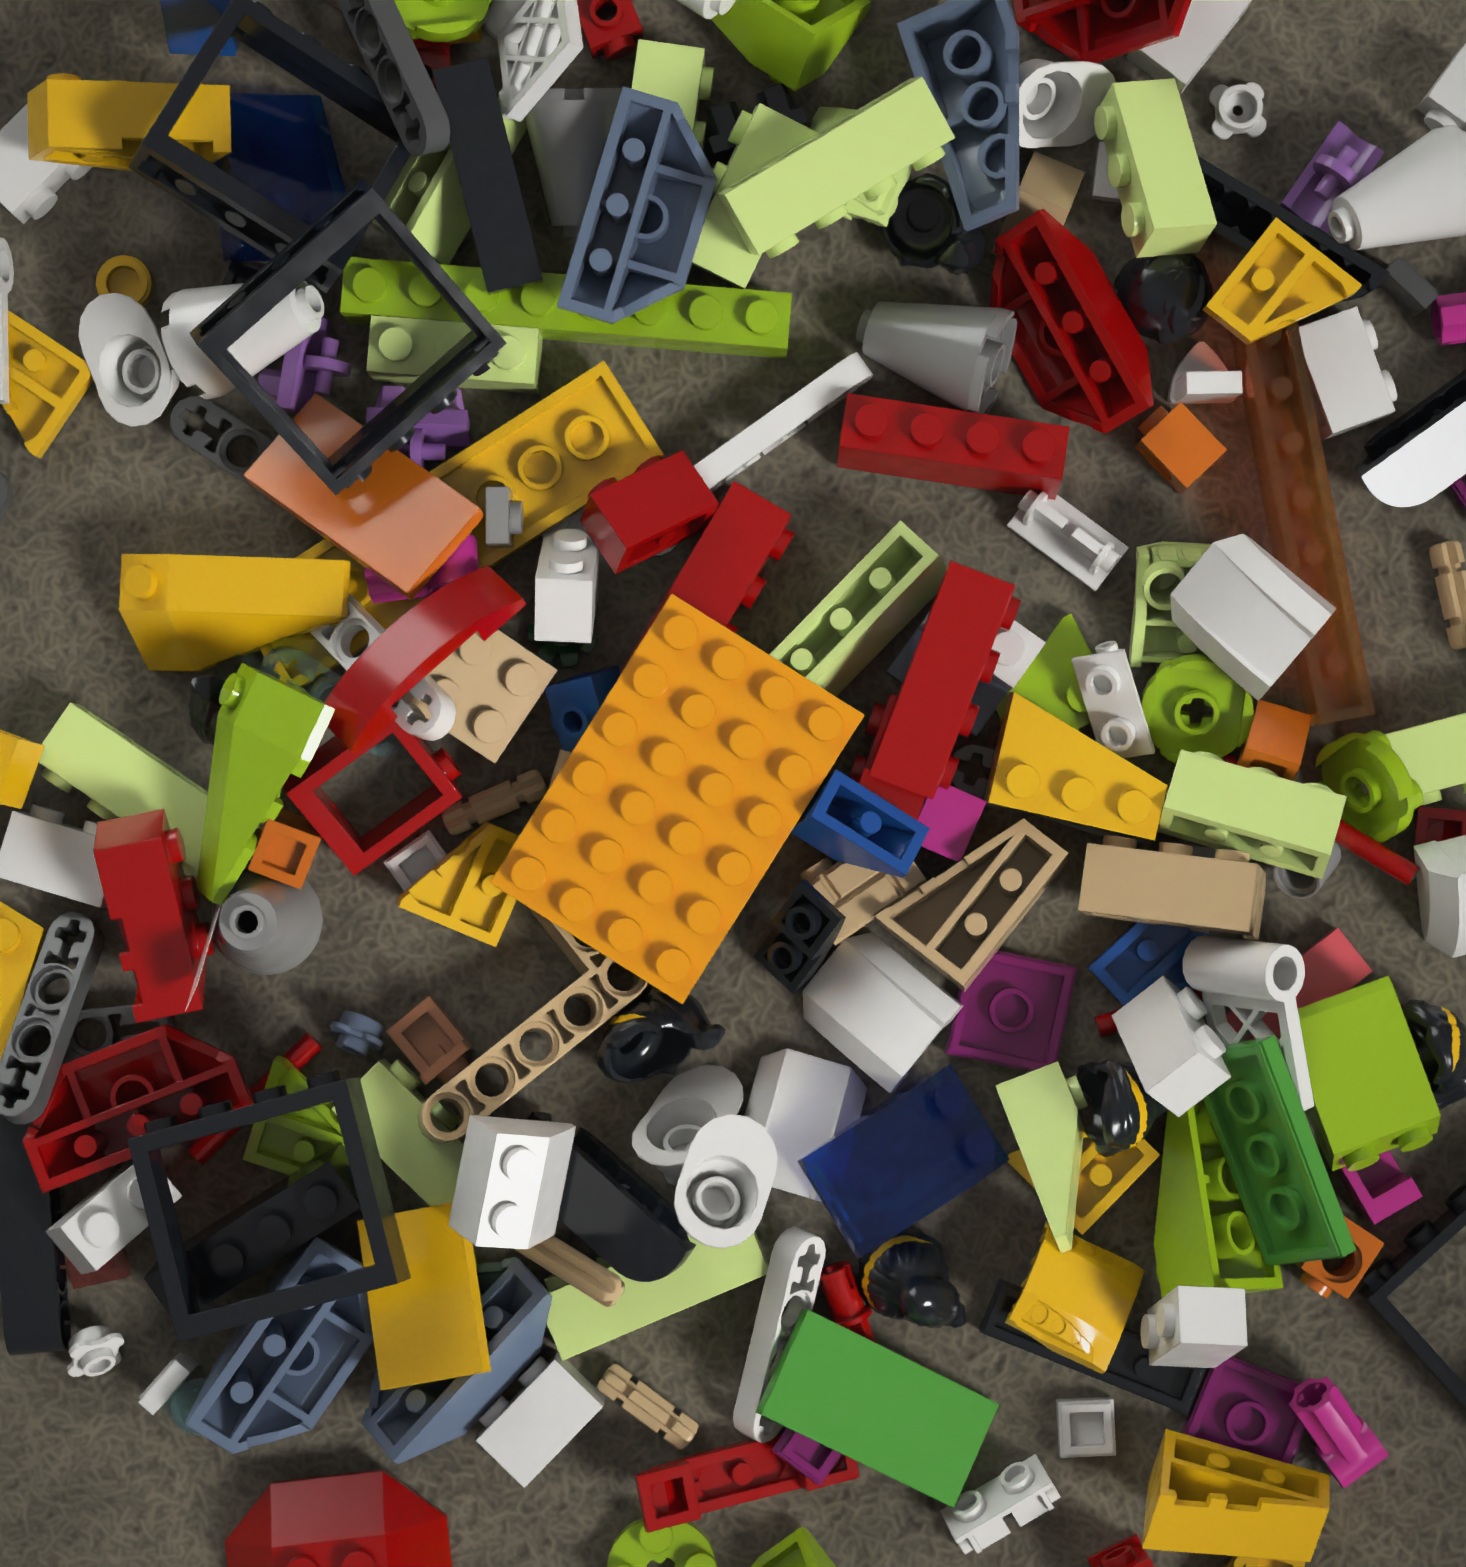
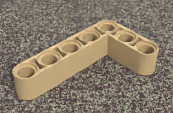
[418,907,648,1144]

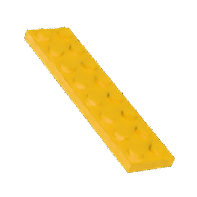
[259,360,665,689]

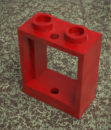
[284,721,462,876]

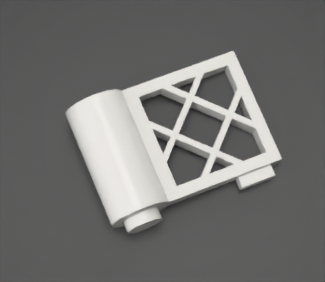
[483,0,583,122]
[1182,935,1314,1111]

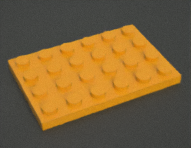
[490,594,864,1004]

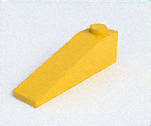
[119,554,350,672]

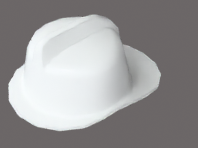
[1019,59,1116,148]
[78,293,180,427]
[632,1065,743,1186]
[674,1114,778,1249]

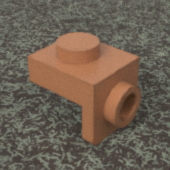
[386,995,473,1085]

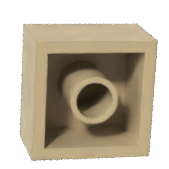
[409,630,557,763]

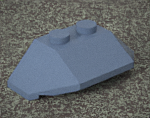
[557,86,717,324]
[185,1235,373,1454]
[362,1257,552,1464]

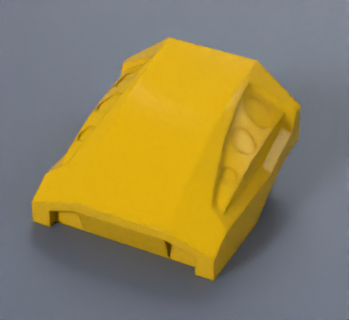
[1005,1220,1145,1374]

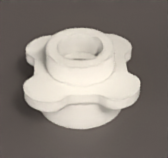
[1209,82,1266,140]
[67,1325,124,1377]

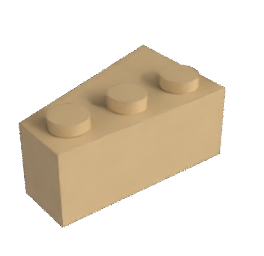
[874,818,1068,992]
[1078,835,1267,941]

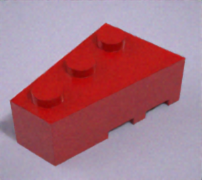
[93,809,215,1023]

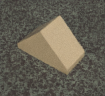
[991,151,1085,256]

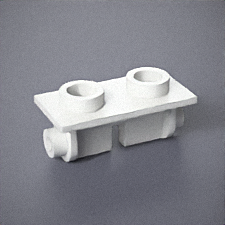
[1007,489,1129,591]
[1071,641,1155,758]
[940,1454,1061,1555]

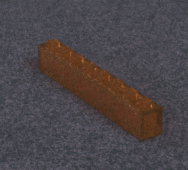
[1229,322,1375,727]

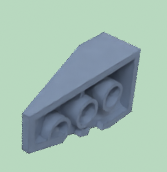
[897,0,1019,232]

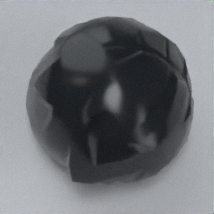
[1114,253,1214,344]

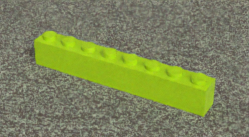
[340,257,792,359]

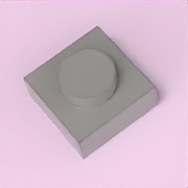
[486,487,524,548]

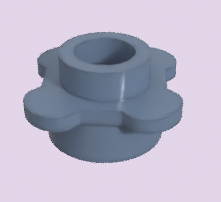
[330,1010,385,1058]

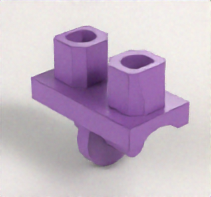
[1280,121,1384,234]
[258,318,351,415]
[366,386,471,469]

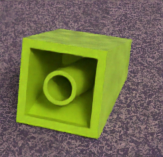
[1280,975,1441,1171]

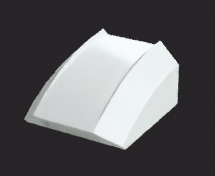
[1170,534,1336,701]
[1413,835,1466,958]
[803,932,964,1093]
[744,1048,867,1204]

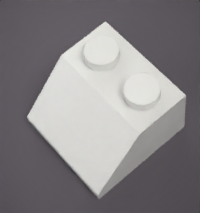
[448,1115,576,1249]

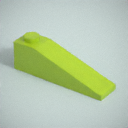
[711,0,872,91]
[196,663,335,906]
[1154,1099,1284,1298]

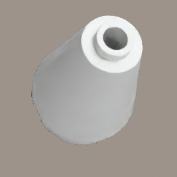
[1328,125,1466,250]
[161,281,324,400]

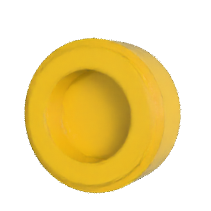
[96,255,154,307]

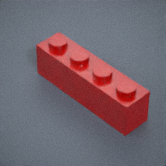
[836,393,1070,500]
[620,481,795,674]
[869,559,1021,800]

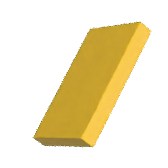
[357,1202,491,1391]

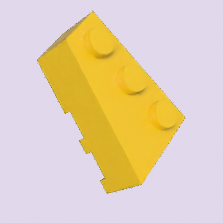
[27,73,231,171]
[984,692,1168,841]
[1142,1429,1330,1562]

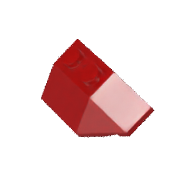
[1013,0,1191,63]
[989,209,1154,434]
[22,1024,254,1193]
[225,1469,453,1567]

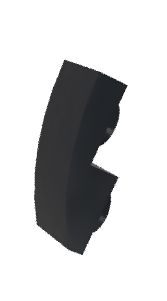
[753,879,846,994]

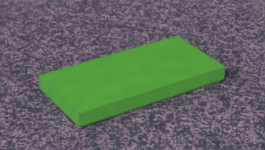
[1203,1035,1356,1266]
[755,1308,999,1508]

